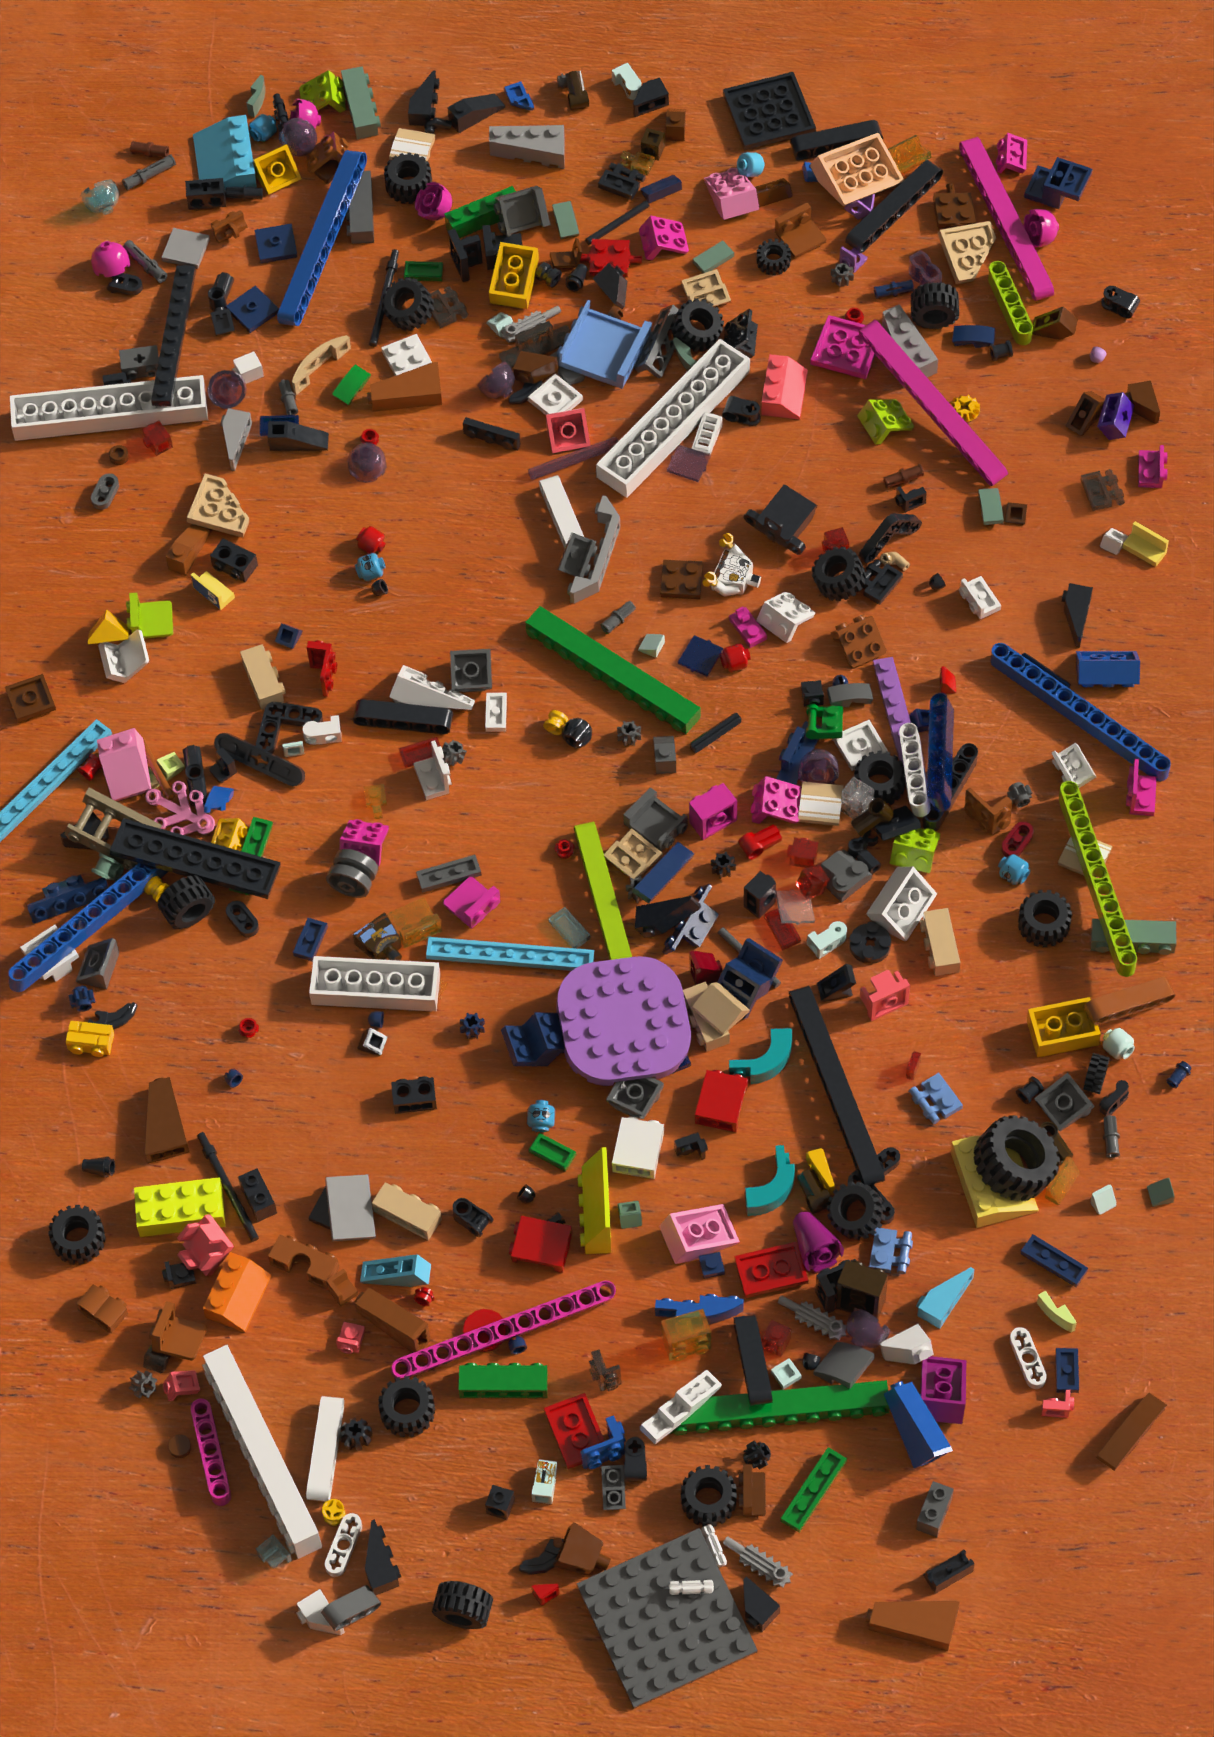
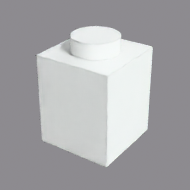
[232,352,264,385]

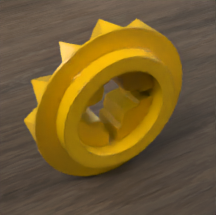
[950,395,980,422]

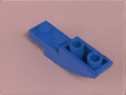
[655,1294,744,1326]

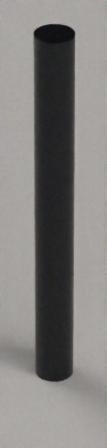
[585,200,650,245]

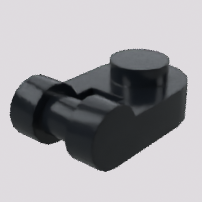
[107,273,143,296]
[1099,1080,1129,1116]

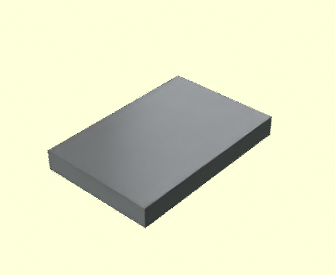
[325,1175,376,1241]

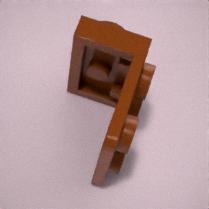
[306,131,349,173]
[831,614,887,667]
[964,788,1012,836]
[149,1301,207,1361]

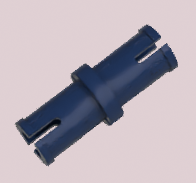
[874,279,914,299]

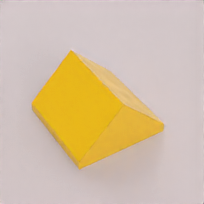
[253,144,302,194]
[88,610,130,644]

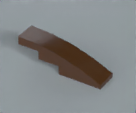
[1096,1393,1167,1471]

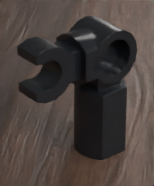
[847,829,881,874]

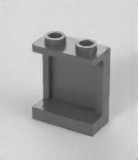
[493,186,550,237]
[623,787,688,852]

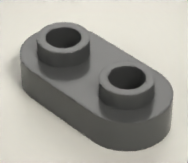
[91,473,119,510]

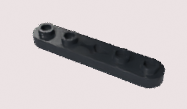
[214,733,305,786]

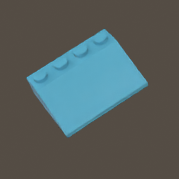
[193,115,257,190]

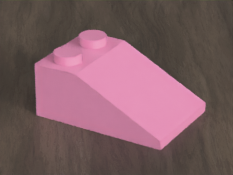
[97,728,151,802]
[659,1204,740,1264]

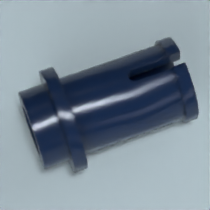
[1166,1061,1192,1089]

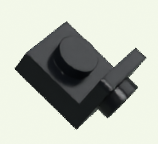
[210,307,235,336]
[102,372,131,386]
[895,486,927,512]
[801,680,824,707]
[209,747,237,783]
[674,1132,708,1160]
[162,1261,196,1289]

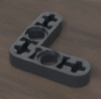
[859,513,922,563]
[256,702,323,756]
[848,1147,900,1224]

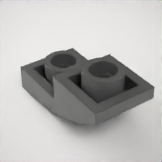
[827,683,873,707]
[601,1465,626,1510]

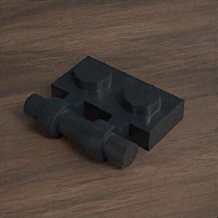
[273,93,292,142]
[598,163,646,200]
[857,559,903,605]

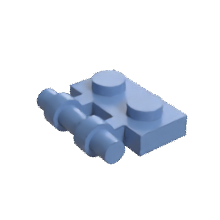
[909,1073,963,1124]
[869,1227,913,1274]

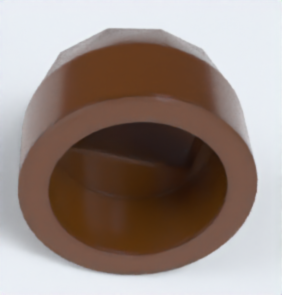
[608,305,623,320]

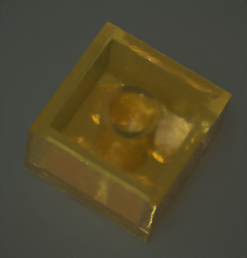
[661,1309,711,1361]

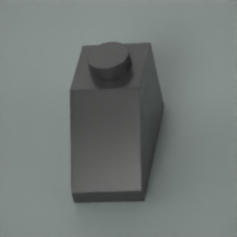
[653,736,676,774]

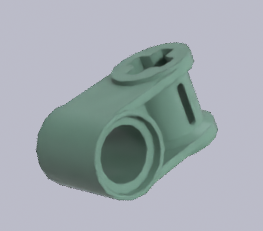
[91,853,124,881]

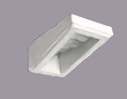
[692,412,723,456]

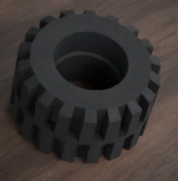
[384,152,432,204]
[381,277,434,331]
[911,282,959,329]
[672,299,724,352]
[812,546,866,601]
[854,751,906,805]
[157,876,215,929]
[1018,890,1072,947]
[827,1182,886,1240]
[48,1205,106,1264]
[378,1376,435,1437]
[681,1465,737,1527]
[432,1581,493,1629]

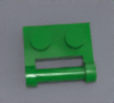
[806,704,843,739]

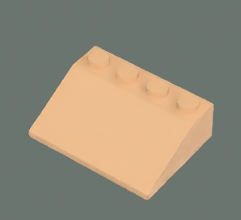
[810,133,904,206]

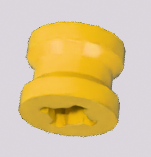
[543,710,568,735]
[144,876,169,902]
[322,1499,346,1526]

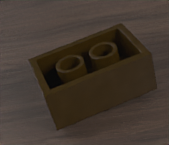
[836,1260,888,1322]

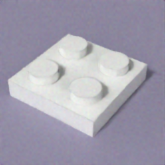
[381,334,432,376]
[528,374,583,415]
[833,720,888,771]

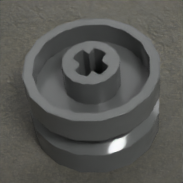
[326,849,379,898]

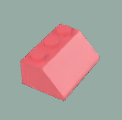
[761,354,808,420]

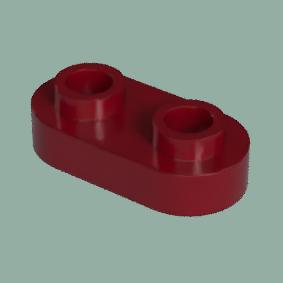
[1002,822,1034,858]

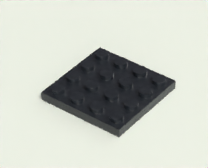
[723,72,816,150]

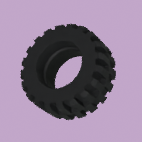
[974,1115,1060,1201]

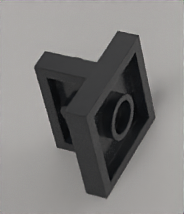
[448,229,483,282]

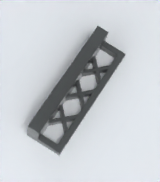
[634,305,679,379]

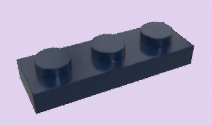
[1021,1234,1088,1287]

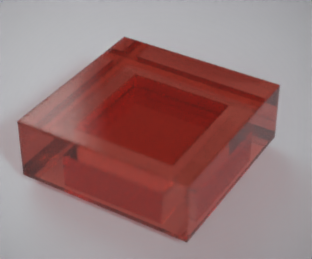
[906,1051,921,1080]

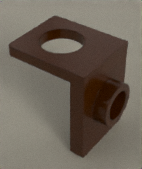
[549,238,582,268]

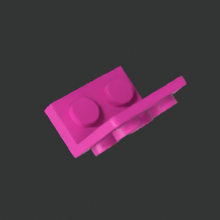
[1126,759,1156,816]
[339,819,389,867]

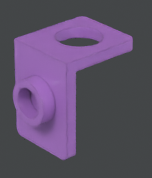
[845,194,875,220]
[839,246,867,273]

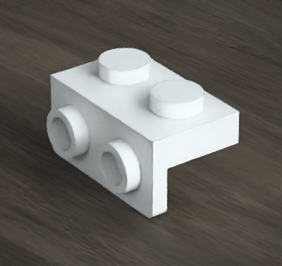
[959,576,1001,619]
[1052,743,1096,788]

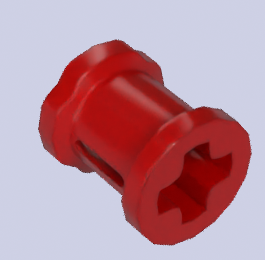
[78,754,102,781]

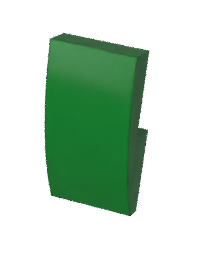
[332,364,371,405]

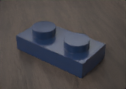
[293,917,328,962]
[1055,1348,1079,1393]

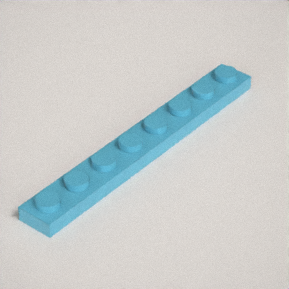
[0,719,112,842]
[426,937,594,971]

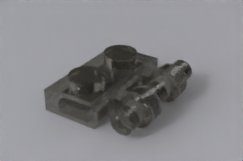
[430,286,469,329]
[1080,469,1125,511]

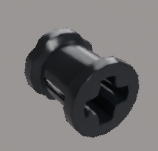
[989,340,1013,361]
[1016,1076,1044,1104]

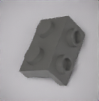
[557,532,597,578]

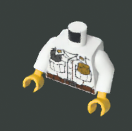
[703,533,761,596]

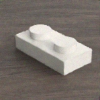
[485,693,507,732]

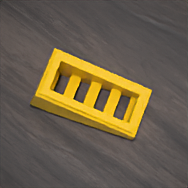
[806,1148,835,1196]

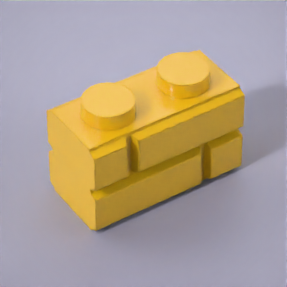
[66,1021,114,1057]

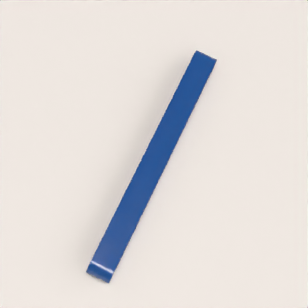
[277,150,367,326]
[990,643,1171,781]
[9,863,169,992]

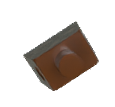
[553,1522,611,1575]

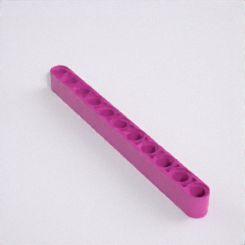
[959,137,1054,301]
[859,319,1008,486]
[391,1280,616,1380]

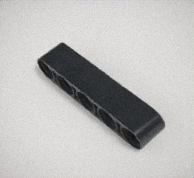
[790,120,883,160]
[352,699,453,734]
[922,743,978,831]
[734,1314,773,1406]

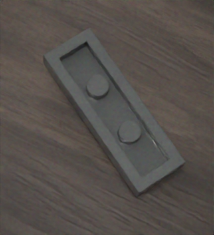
[416,855,482,893]

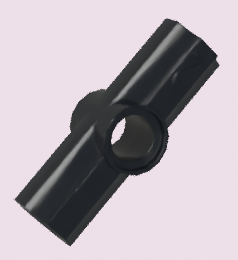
[183,745,208,806]

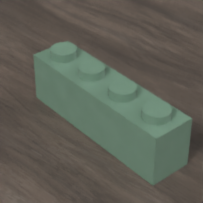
[341,66,381,139]
[1090,919,1176,955]

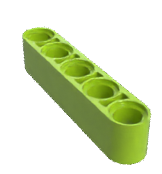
[988,261,1033,345]

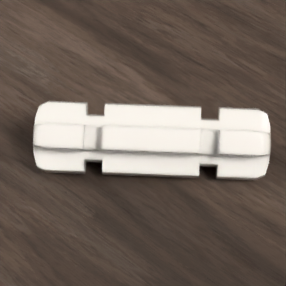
[701,1524,727,1568]
[669,1580,714,1595]

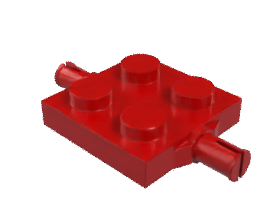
[580,239,642,277]

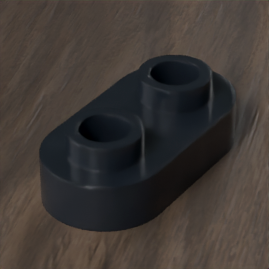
[226,901,259,937]

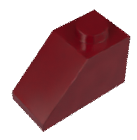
[689,950,723,985]

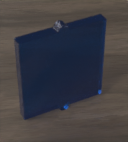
[678,635,723,677]

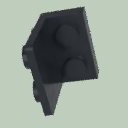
[482,225,523,270]
[815,1259,857,1313]

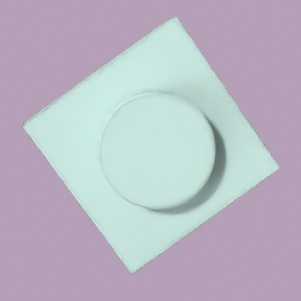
[771,1358,802,1390]

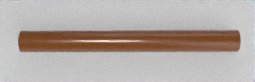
[143,738,175,800]

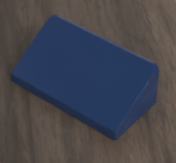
[640,175,682,203]

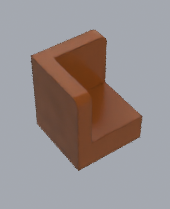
[326,1269,358,1307]

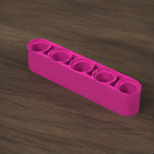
[191,1399,231,1506]

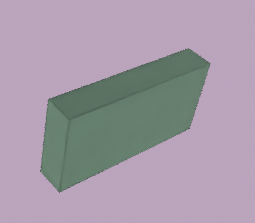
[693,241,734,274]

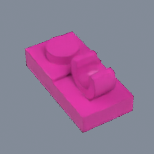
[729,606,767,648]

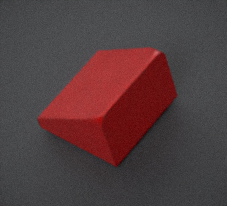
[940,666,957,694]
[531,1584,560,1606]

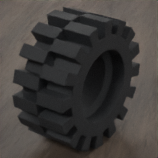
[757,239,791,275]
[1083,1053,1110,1094]

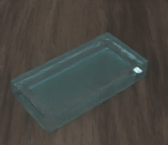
[549,907,591,949]

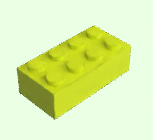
[134,1177,226,1237]

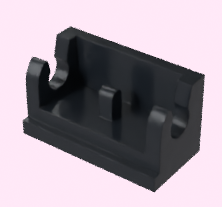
[923,1549,975,1594]

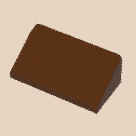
[755,178,792,207]

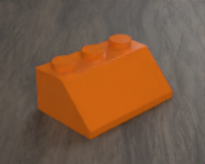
[203,1252,272,1332]

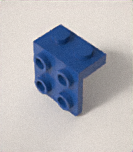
[580,1415,626,1469]

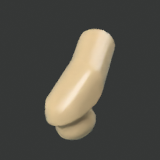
[880,552,910,571]

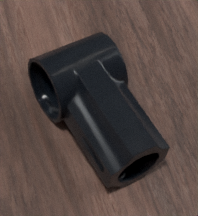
[208,272,234,311]

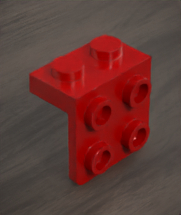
[306,640,338,697]

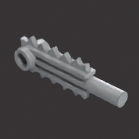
[501,306,561,343]
[778,1295,848,1341]
[723,1536,793,1588]

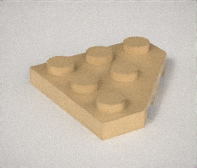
[937,221,996,284]
[187,474,249,538]

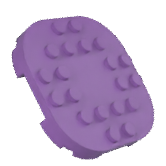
[556,956,691,1086]

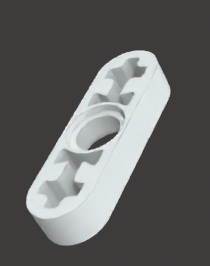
[1010,1327,1046,1389]
[325,1513,362,1577]

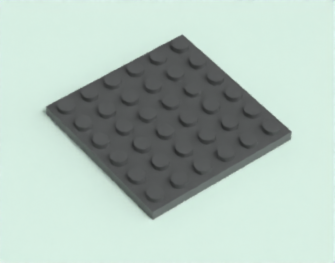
[577,1528,758,1709]

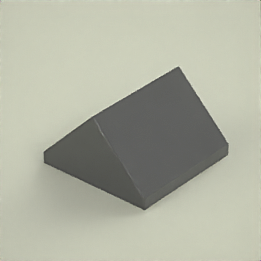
[76,938,119,989]

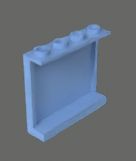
[557,300,652,389]

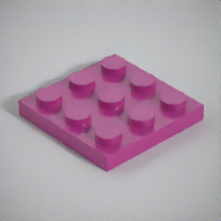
[810,315,875,379]

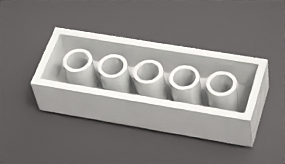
[309,956,440,1011]

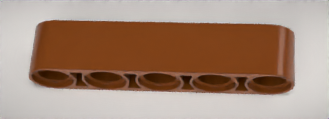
[1083,977,1176,1026]

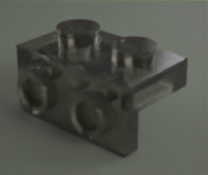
[588,1349,621,1391]

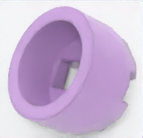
[1089,346,1107,363]

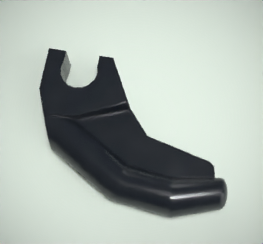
[508,380,542,404]
[88,1002,138,1029]
[519,1539,563,1575]

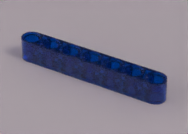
[927,693,954,812]

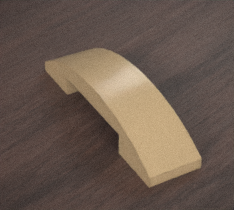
[292,335,351,395]

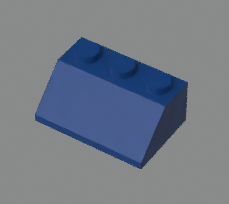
[1076,651,1140,687]

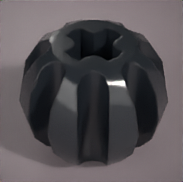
[562,718,592,748]
[339,1418,373,1451]

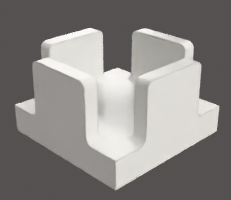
[20,925,79,981]

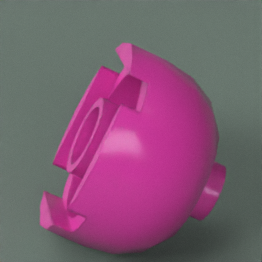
[290,99,321,137]
[415,182,452,221]
[1023,209,1059,248]
[91,241,130,277]

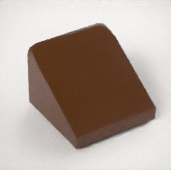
[1005,502,1027,524]

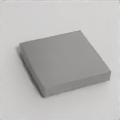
[162,228,210,269]

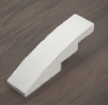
[640,1370,722,1444]

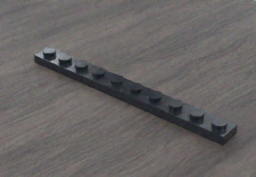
[151,265,196,406]

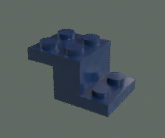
[1024,157,1093,209]
[717,938,783,1020]
[501,1012,565,1066]

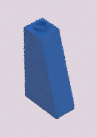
[884,1381,953,1468]

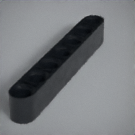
[845,160,944,253]

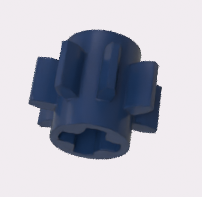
[68,986,95,1012]
[460,1013,485,1039]

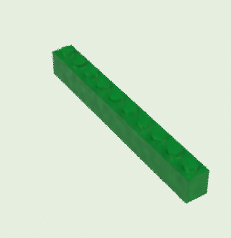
[525,606,701,734]
[667,1380,890,1435]

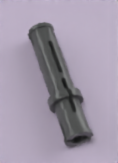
[122,154,176,190]
[123,240,167,283]

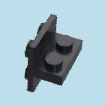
[724,309,758,358]

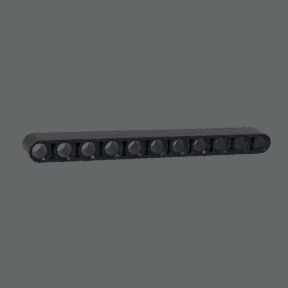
[788,985,885,1186]

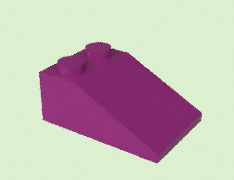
[919,1356,967,1424]

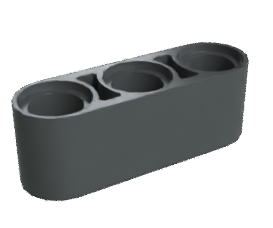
[321,1585,381,1631]

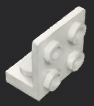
[413,740,452,800]

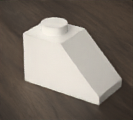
[880,1324,934,1364]
[296,1589,345,1635]

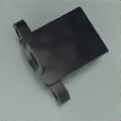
[743,485,818,555]

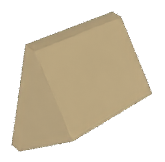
[692,983,750,1036]

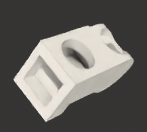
[303,715,342,745]

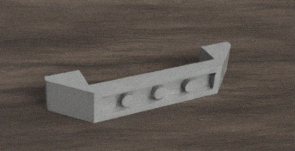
[567,496,620,604]

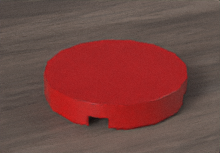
[463,1309,507,1352]

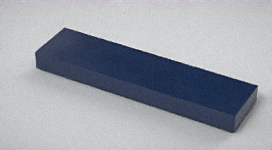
[633,842,695,904]

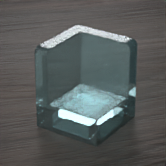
[256,1535,292,1568]

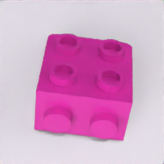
[639,215,689,260]
[751,776,802,824]
[444,877,500,929]

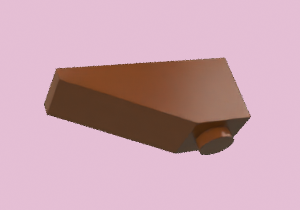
[166,524,212,576]

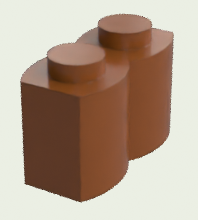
[76,1284,128,1334]

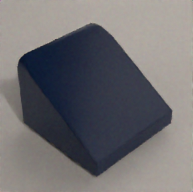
[275,623,303,649]
[909,709,937,733]

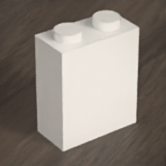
[612,1117,664,1179]

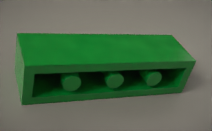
[444,186,516,239]
[459,1363,548,1398]

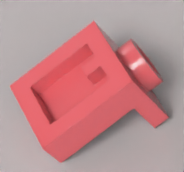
[336,1322,365,1354]
[163,1370,200,1401]
[1041,1390,1074,1418]

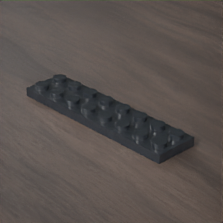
[110,818,281,899]

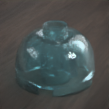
[80,180,119,215]

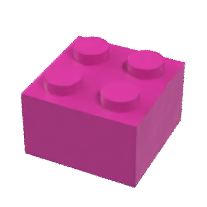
[689,783,737,840]

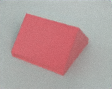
[546,408,591,453]

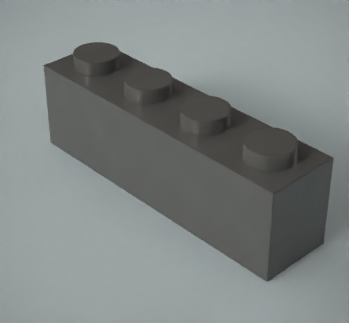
[346,171,374,244]

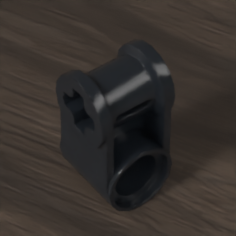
[1101,286,1140,319]
[722,396,761,426]
[453,1198,494,1237]
[624,1437,647,1482]

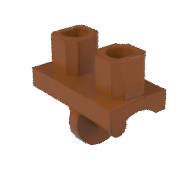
[211,210,248,243]

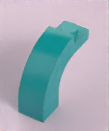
[729,1028,792,1084]
[745,1145,795,1216]

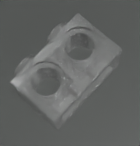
[841,777,875,819]

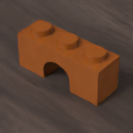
[268,1235,339,1290]

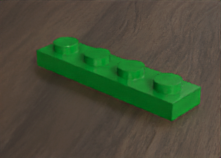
[229,817,273,895]
[781,1447,847,1533]

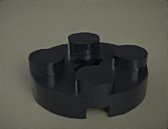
[850,921,891,963]

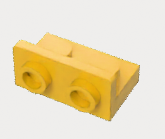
[211,818,249,851]

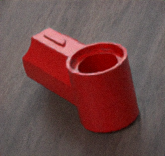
[738,824,782,860]

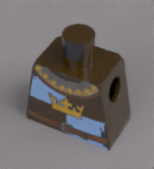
[353,912,402,961]

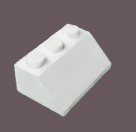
[866,867,937,941]

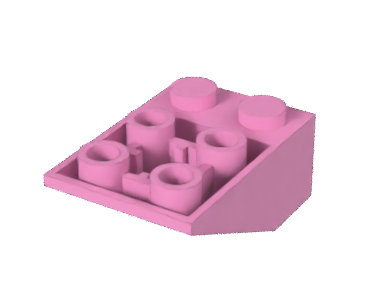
[704,168,759,220]

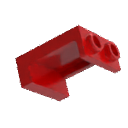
[695,1070,748,1132]
[509,1216,573,1273]

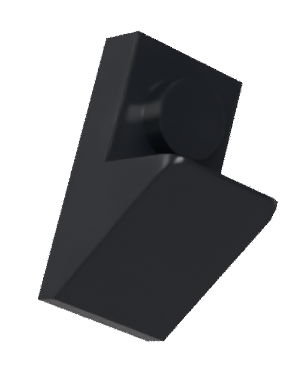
[817,964,856,1002]

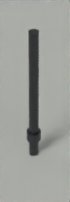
[369,249,399,347]
[197,1132,259,1242]

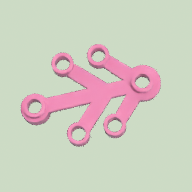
[145,781,215,835]

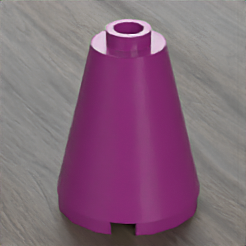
[793,1212,844,1272]

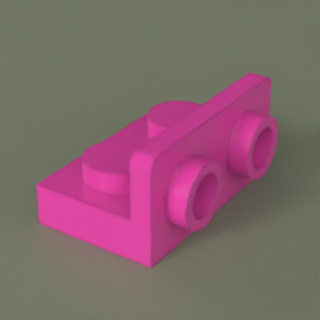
[996,133,1027,174]
[1138,445,1167,488]

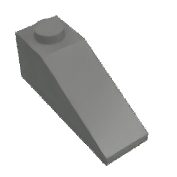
[221,408,252,471]

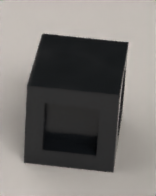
[485,1485,515,1520]

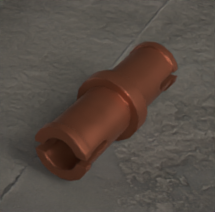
[130,141,170,157]
[883,464,924,489]

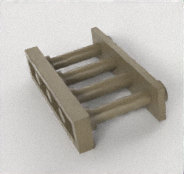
[64,788,162,871]

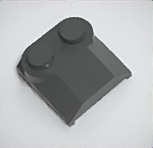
[450,649,492,692]
[814,850,872,903]
[1034,1073,1094,1132]
[606,1077,664,1119]

